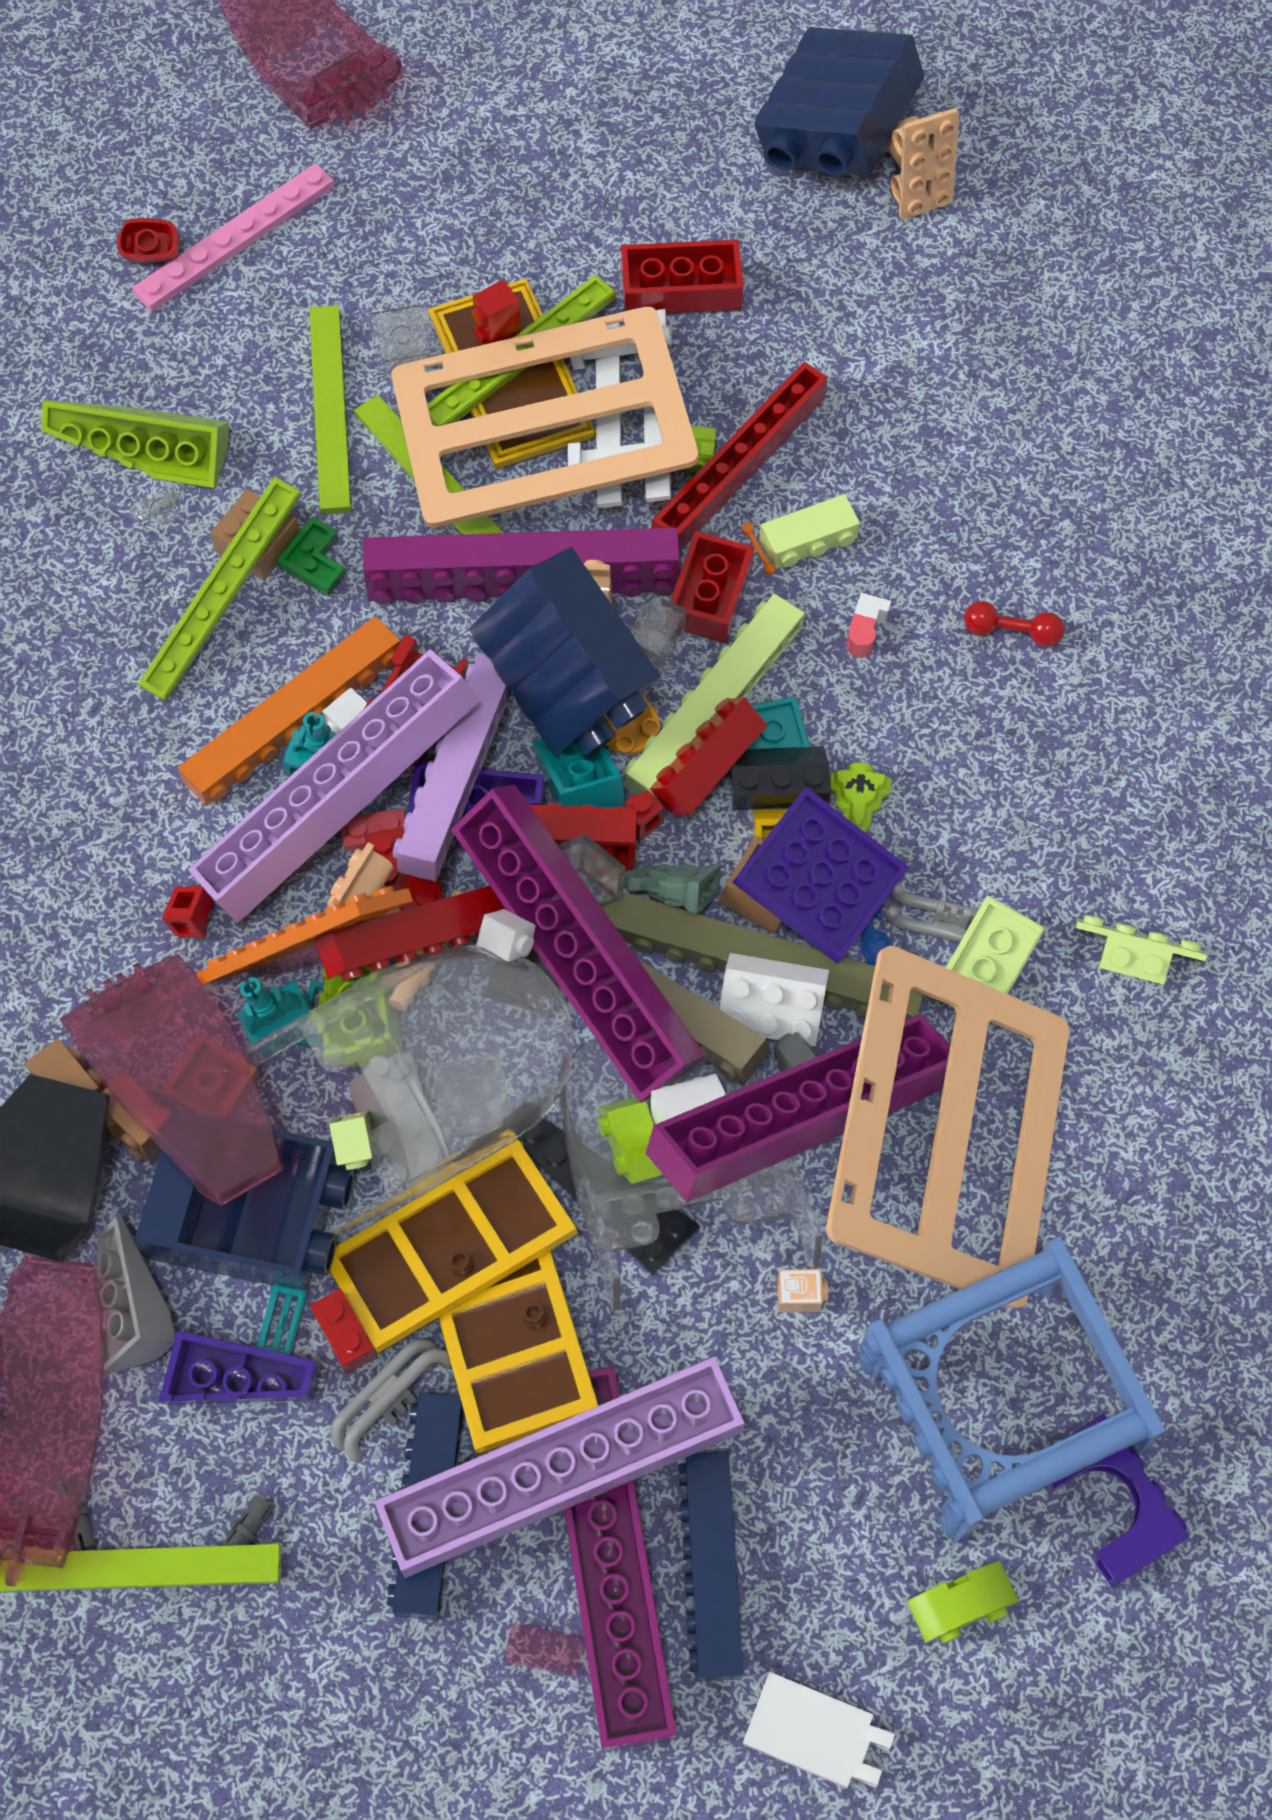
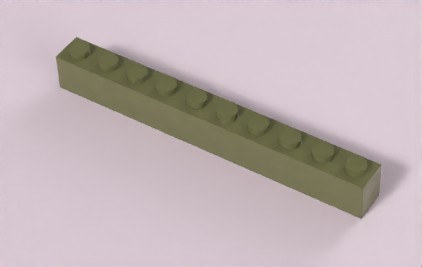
[602,888,923,1020]

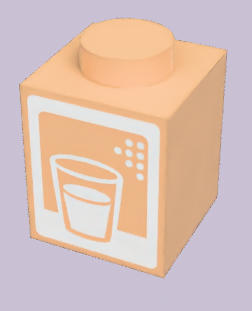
[777,1269,828,1312]

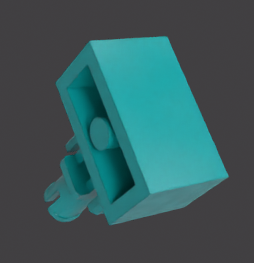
[283,712,336,777]
[236,977,321,1058]

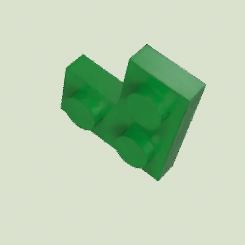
[276,516,346,596]

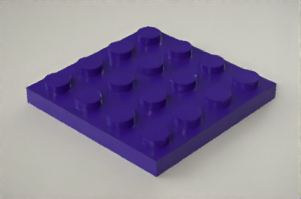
[732,787,909,964]

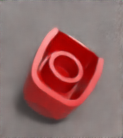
[117,218,180,264]

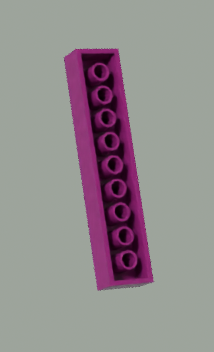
[363,528,679,604]
[451,785,706,1102]
[646,1013,950,1203]
[564,1367,676,1752]

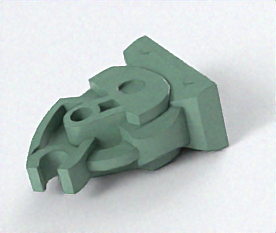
[622,864,721,914]

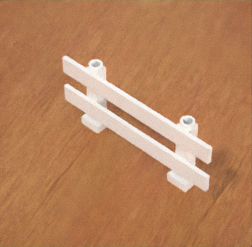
[568,309,672,508]

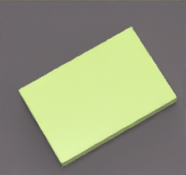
[946,895,1046,994]

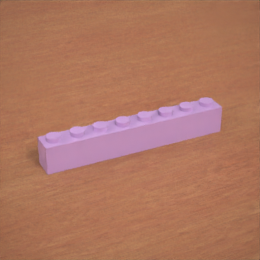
[393,653,512,882]

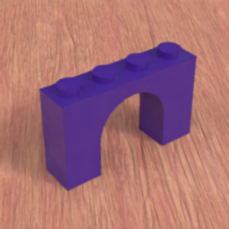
[1044,1413,1189,1588]

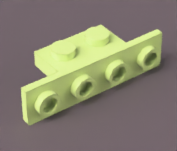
[1075,915,1207,984]

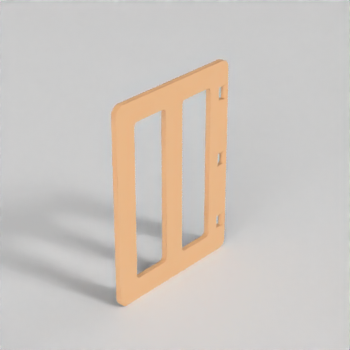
[391,307,699,528]
[826,946,1069,1308]

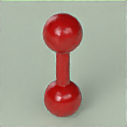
[964,601,1065,647]

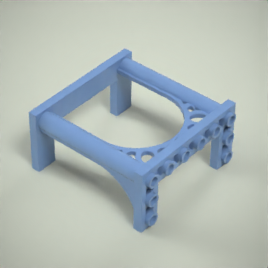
[857,1237,1166,1543]

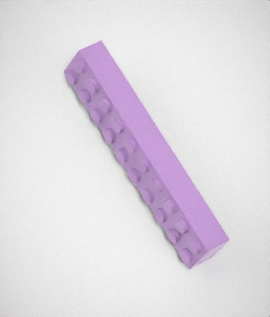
[188,649,480,923]
[374,1357,744,1578]

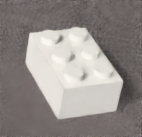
[719,953,829,1047]

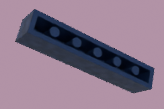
[387,1393,463,1621]
[678,1452,743,1682]

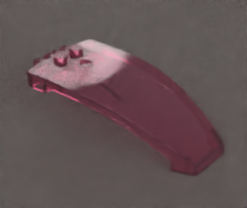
[217,0,403,129]
[59,954,283,1206]
[0,1255,104,1587]

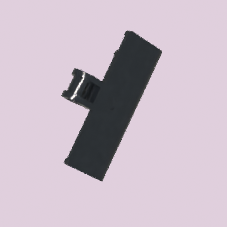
[0,1074,110,1261]

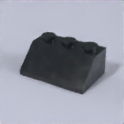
[729,746,831,811]

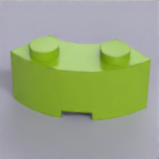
[597,1097,663,1184]
[907,1561,1019,1644]

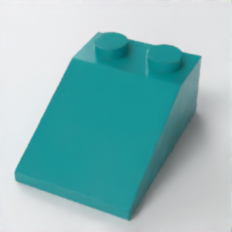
[532,739,625,808]

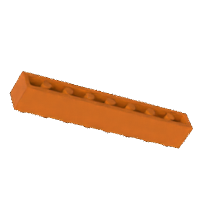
[177,616,400,806]

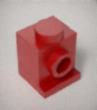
[623,790,664,842]
[162,885,214,938]

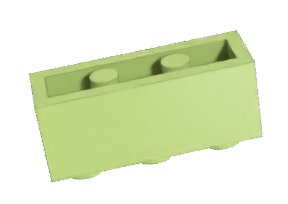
[759,494,860,568]
[329,1111,376,1170]

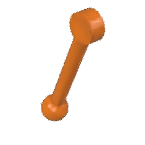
[741,522,776,575]

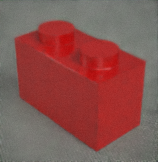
[471,279,521,344]
[310,1288,377,1375]

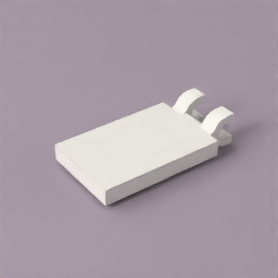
[742,1672,895,1788]

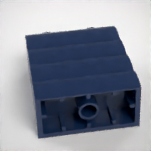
[754,27,925,176]
[470,546,661,757]
[134,1109,354,1291]

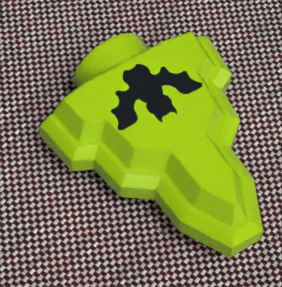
[829,763,892,833]

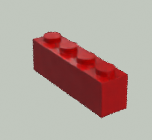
[650,697,767,816]

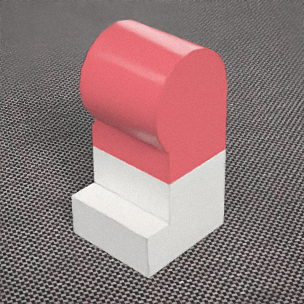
[846,593,891,658]

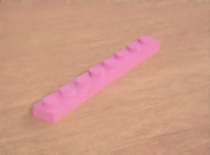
[132,163,335,312]

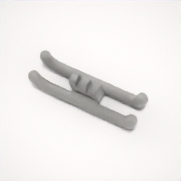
[885,883,1018,943]
[330,1338,452,1462]

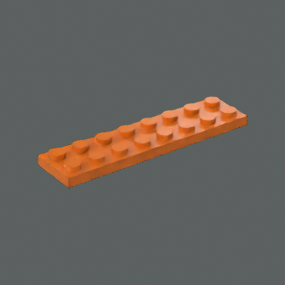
[196,886,413,985]

